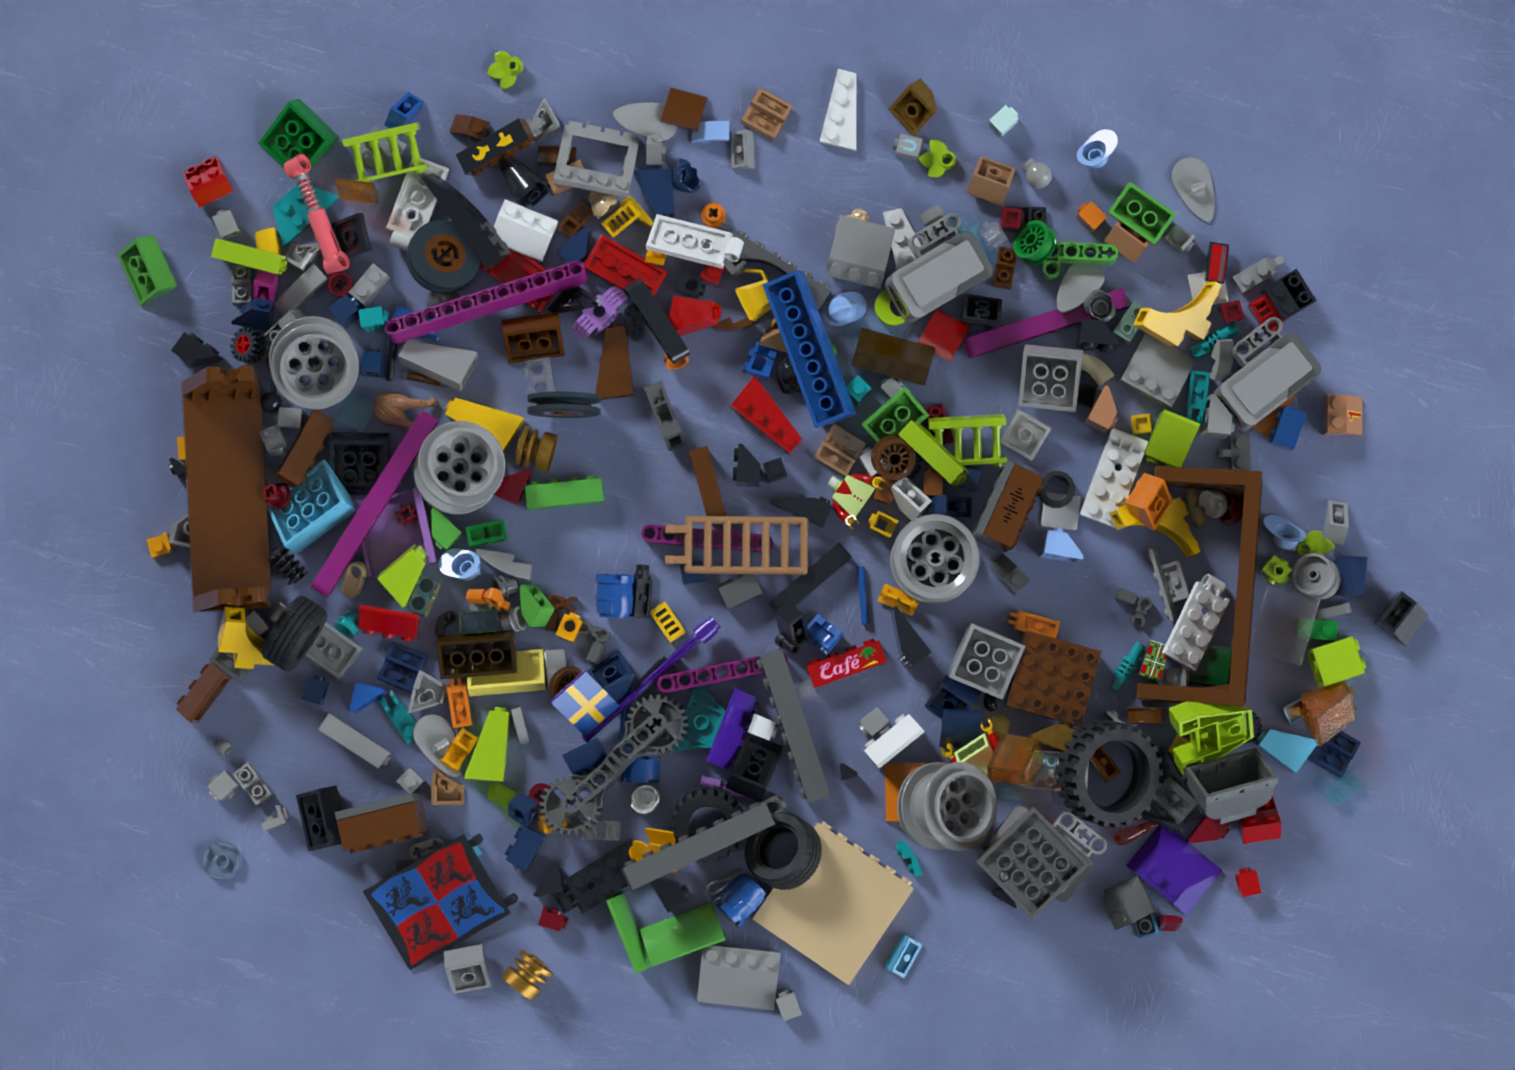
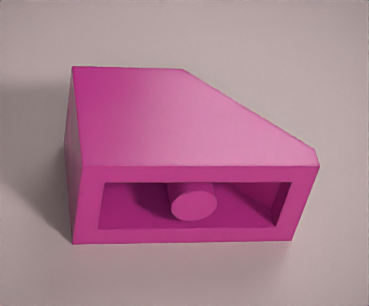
[253,270,278,304]

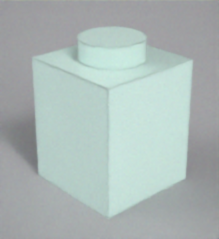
[988,105,1019,138]

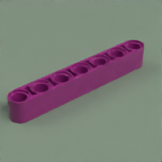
[641,524,773,553]
[656,653,788,693]

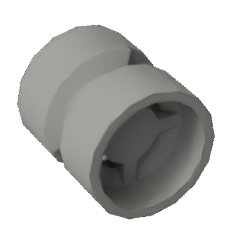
[919,205,953,236]

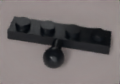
[1155,745,1203,823]

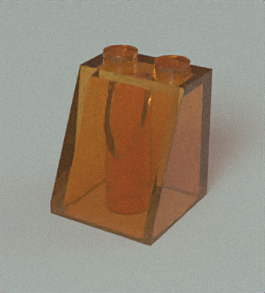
[1300,680,1356,746]
[987,734,1044,786]

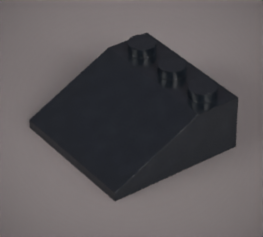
[329,432,390,495]
[891,606,932,668]

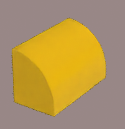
[255,227,281,255]

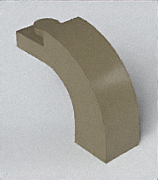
[1081,354,1114,389]

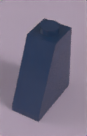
[634,168,675,218]

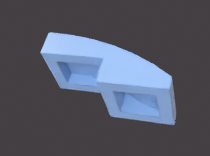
[691,121,729,143]

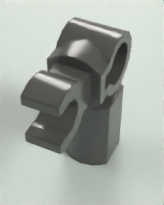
[1115,588,1152,627]
[579,621,611,664]

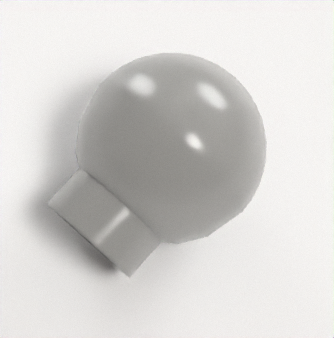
[1022,158,1052,189]

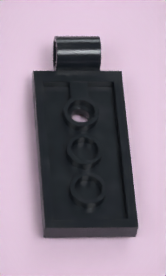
[555,839,633,914]

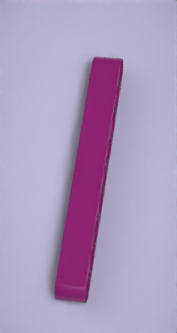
[963,288,1130,359]

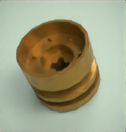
[515,426,558,473]
[501,950,553,1001]

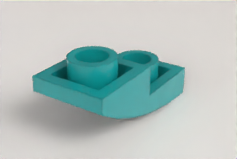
[895,839,922,877]

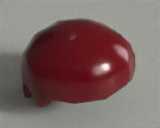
[1219,494,1243,525]

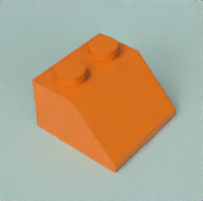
[1125,473,1173,531]

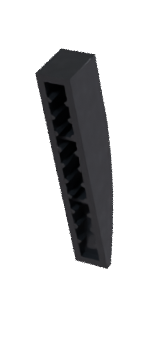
[421,173,511,269]

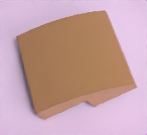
[741,88,793,141]
[814,423,867,476]

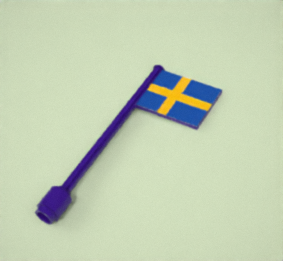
[550,616,721,742]

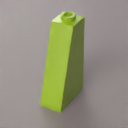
[211,238,287,275]
[898,420,970,487]
[464,707,511,782]

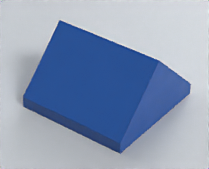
[349,682,388,714]

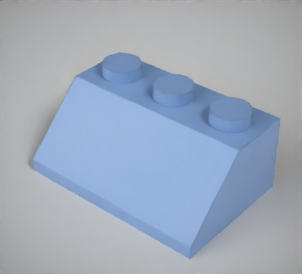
[1039,527,1083,564]

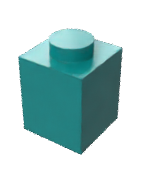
[847,375,872,405]

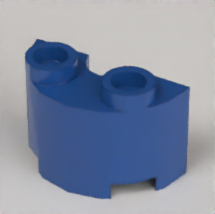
[742,341,778,380]
[807,613,844,655]
[621,756,661,783]

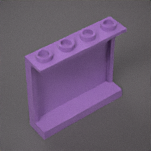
[351,487,438,578]

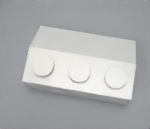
[494,199,558,262]
[864,714,925,769]

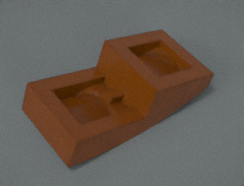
[556,200,594,239]
[713,317,754,332]

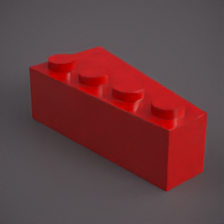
[730,375,802,456]

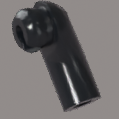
[435,611,457,636]
[983,693,997,712]

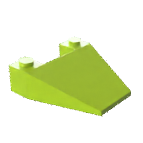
[1169,701,1254,777]

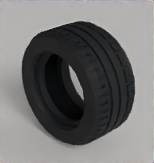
[744,812,822,890]

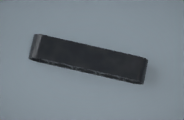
[624,278,690,364]
[769,542,852,611]

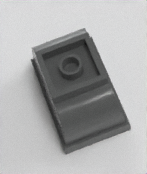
[1185,748,1278,824]

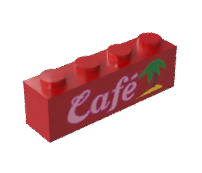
[806,638,887,689]

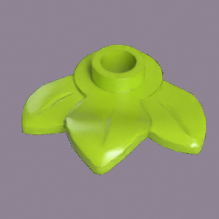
[487,51,523,89]
[918,140,956,178]
[1296,531,1335,556]

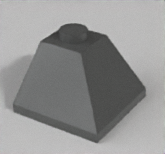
[1104,875,1156,930]

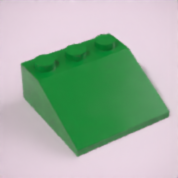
[258,99,340,172]

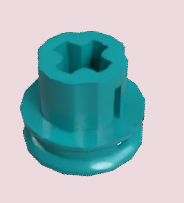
[333,610,359,638]

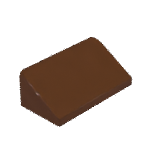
[537,146,577,166]
[1090,746,1121,783]

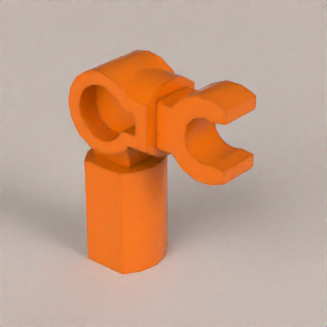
[466,588,511,612]

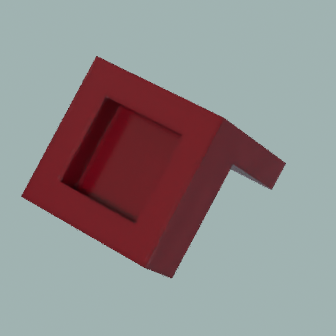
[999,207,1022,233]
[1218,300,1245,324]

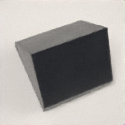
[839,763,857,781]

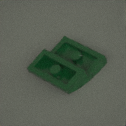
[1189,644,1231,686]

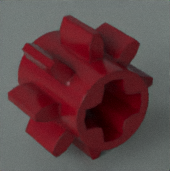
[395,503,419,527]

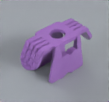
[572,287,627,340]

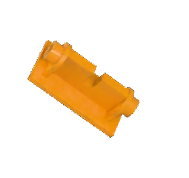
[877,583,919,616]

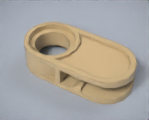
[341,561,367,598]

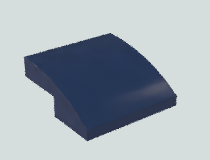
[377,642,428,694]
[939,709,982,748]
[1307,723,1361,778]

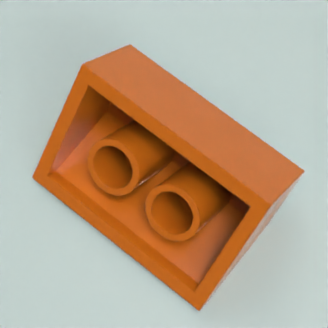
[885,763,925,821]

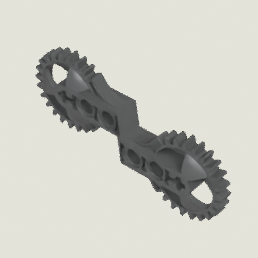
[539,694,689,838]

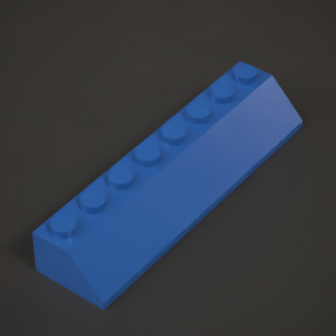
[763,270,856,428]

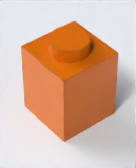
[1076,201,1107,233]

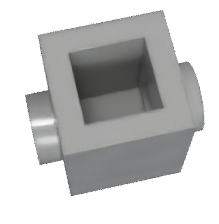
[207,770,240,801]

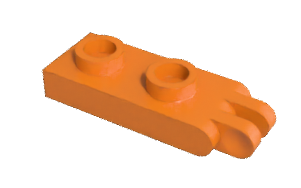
[1006,610,1060,638]
[447,678,473,728]

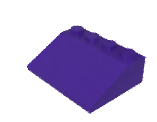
[706,688,759,770]

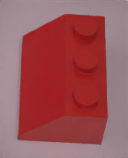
[358,605,422,642]

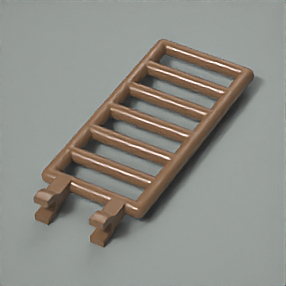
[665,516,808,575]

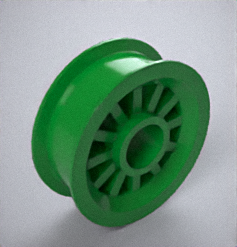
[1013,220,1057,265]

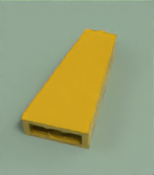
[445,398,525,453]

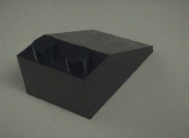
[960,293,1002,328]
[725,733,783,802]

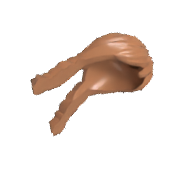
[373,392,437,430]

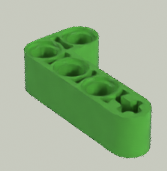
[1042,242,1118,281]

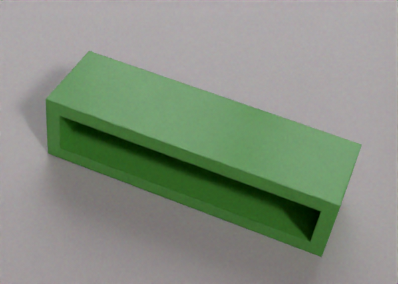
[525,475,605,510]

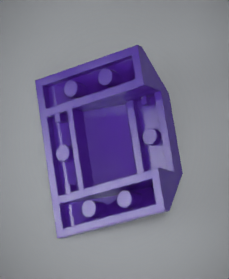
[1126,825,1222,915]

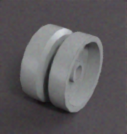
[1292,553,1341,600]

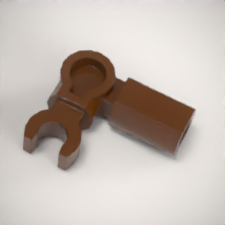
[545,595,578,632]

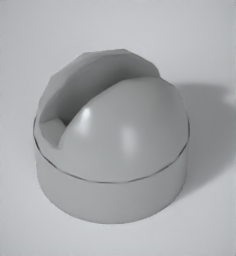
[216,740,233,756]

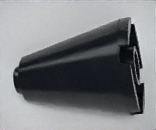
[500,157,550,208]

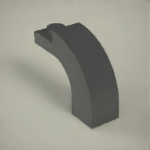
[644,381,687,451]

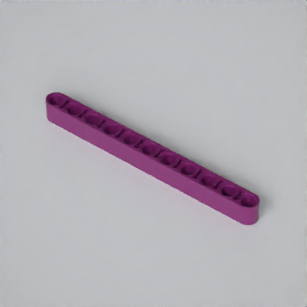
[384,261,588,343]
[310,410,439,598]

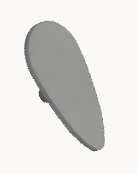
[612,102,678,141]
[1171,157,1215,222]
[1057,264,1105,313]
[413,714,462,777]

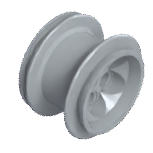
[269,316,359,409]
[414,421,505,514]
[890,514,979,604]
[897,762,997,851]

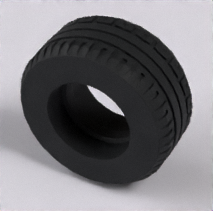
[261,596,328,671]

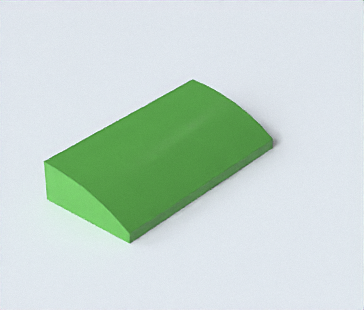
[606,893,652,974]
[640,902,726,967]

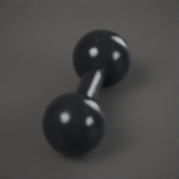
[261,356,282,413]

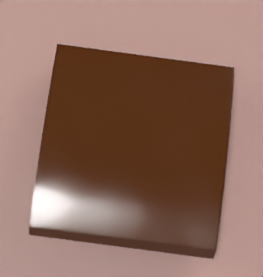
[661,88,707,132]

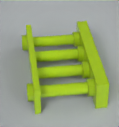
[342,122,430,187]
[928,414,1008,467]

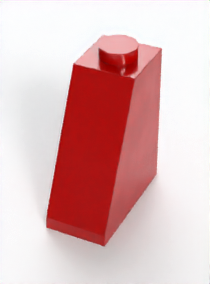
[668,296,722,337]

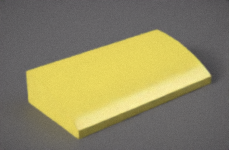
[467,649,546,697]

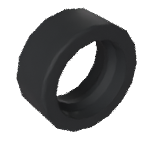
[1038,471,1075,508]

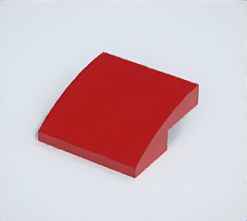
[918,309,970,362]

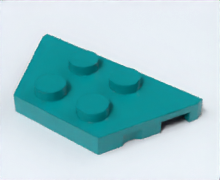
[272,184,340,247]
[672,686,725,752]

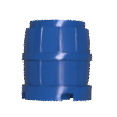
[595,574,634,618]
[712,873,766,928]

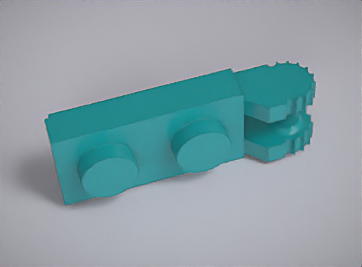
[1185,370,1210,426]
[379,690,417,744]

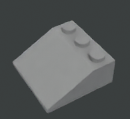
[825,215,896,289]
[1118,332,1196,410]
[1018,344,1083,412]
[947,622,1025,700]

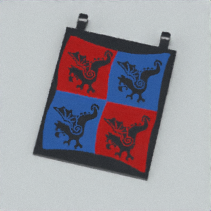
[363,834,518,970]

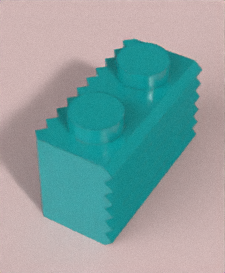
[358,306,390,333]

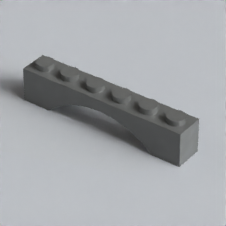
[732,230,831,311]

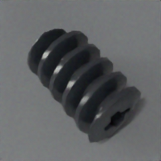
[267,542,309,585]

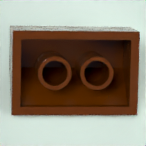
[502,312,565,364]
[176,663,232,723]

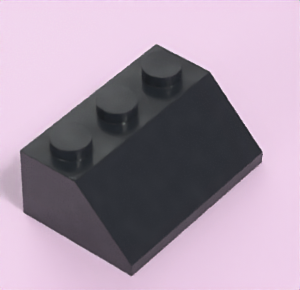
[296,785,342,852]
[650,877,691,913]

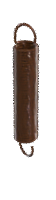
[400,371,447,387]

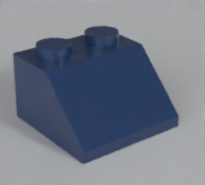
[1333,556,1368,598]
[924,674,981,718]
[562,738,607,775]

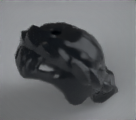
[776,356,802,393]

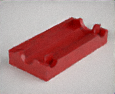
[583,235,668,297]
[480,249,559,314]

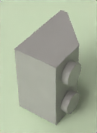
[1202,394,1235,439]
[444,944,491,994]

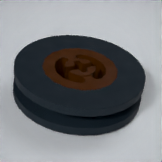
[406,220,481,294]
[527,391,601,418]

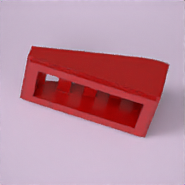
[1247,294,1284,332]

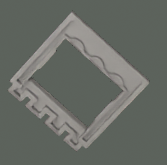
[553,121,640,198]

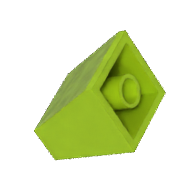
[1143,409,1200,467]
[377,544,428,608]
[1305,636,1366,688]

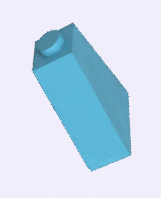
[1256,729,1319,773]

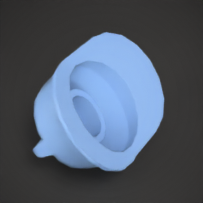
[1077,130,1118,169]
[822,291,867,327]
[1263,515,1306,552]
[438,548,481,581]

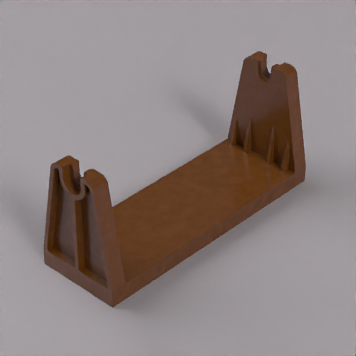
[181,366,272,613]
[1136,466,1263,707]

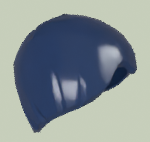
[672,158,701,193]

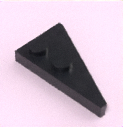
[548,286,603,313]

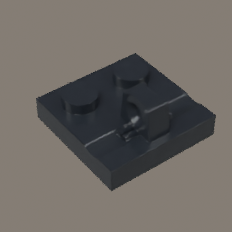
[331,213,372,258]

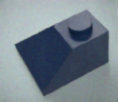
[587,651,634,702]

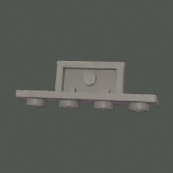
[1148,547,1191,623]

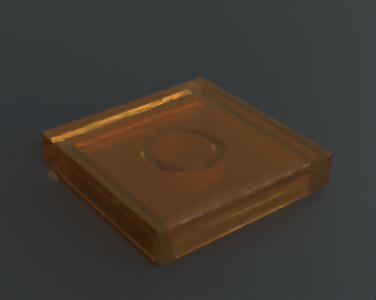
[335,178,378,204]

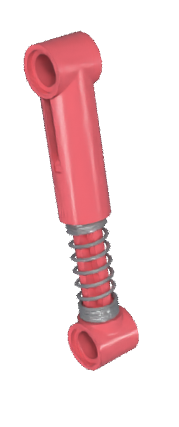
[284,154,350,276]

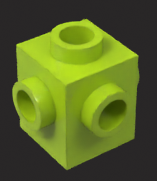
[1259,555,1292,586]

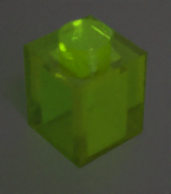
[486,781,518,810]

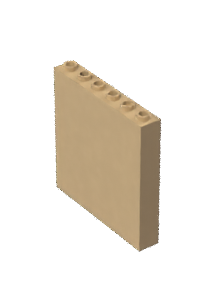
[752,821,914,985]

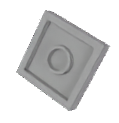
[360,125,407,178]
[1000,408,1052,461]

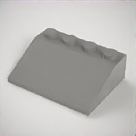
[697,944,780,1010]

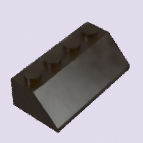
[851,327,935,386]
[436,630,517,679]

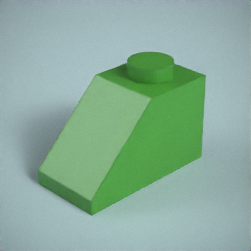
[431,507,464,550]
[519,584,554,627]

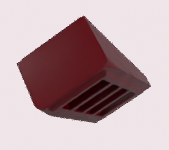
[1158,915,1183,931]

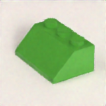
[1108,181,1176,245]
[117,235,177,306]
[861,386,929,452]

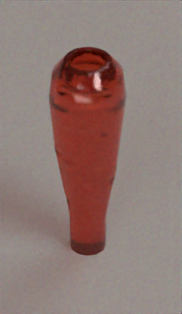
[1114,822,1159,846]

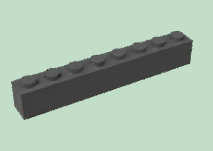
[756,648,831,803]
[621,802,775,890]

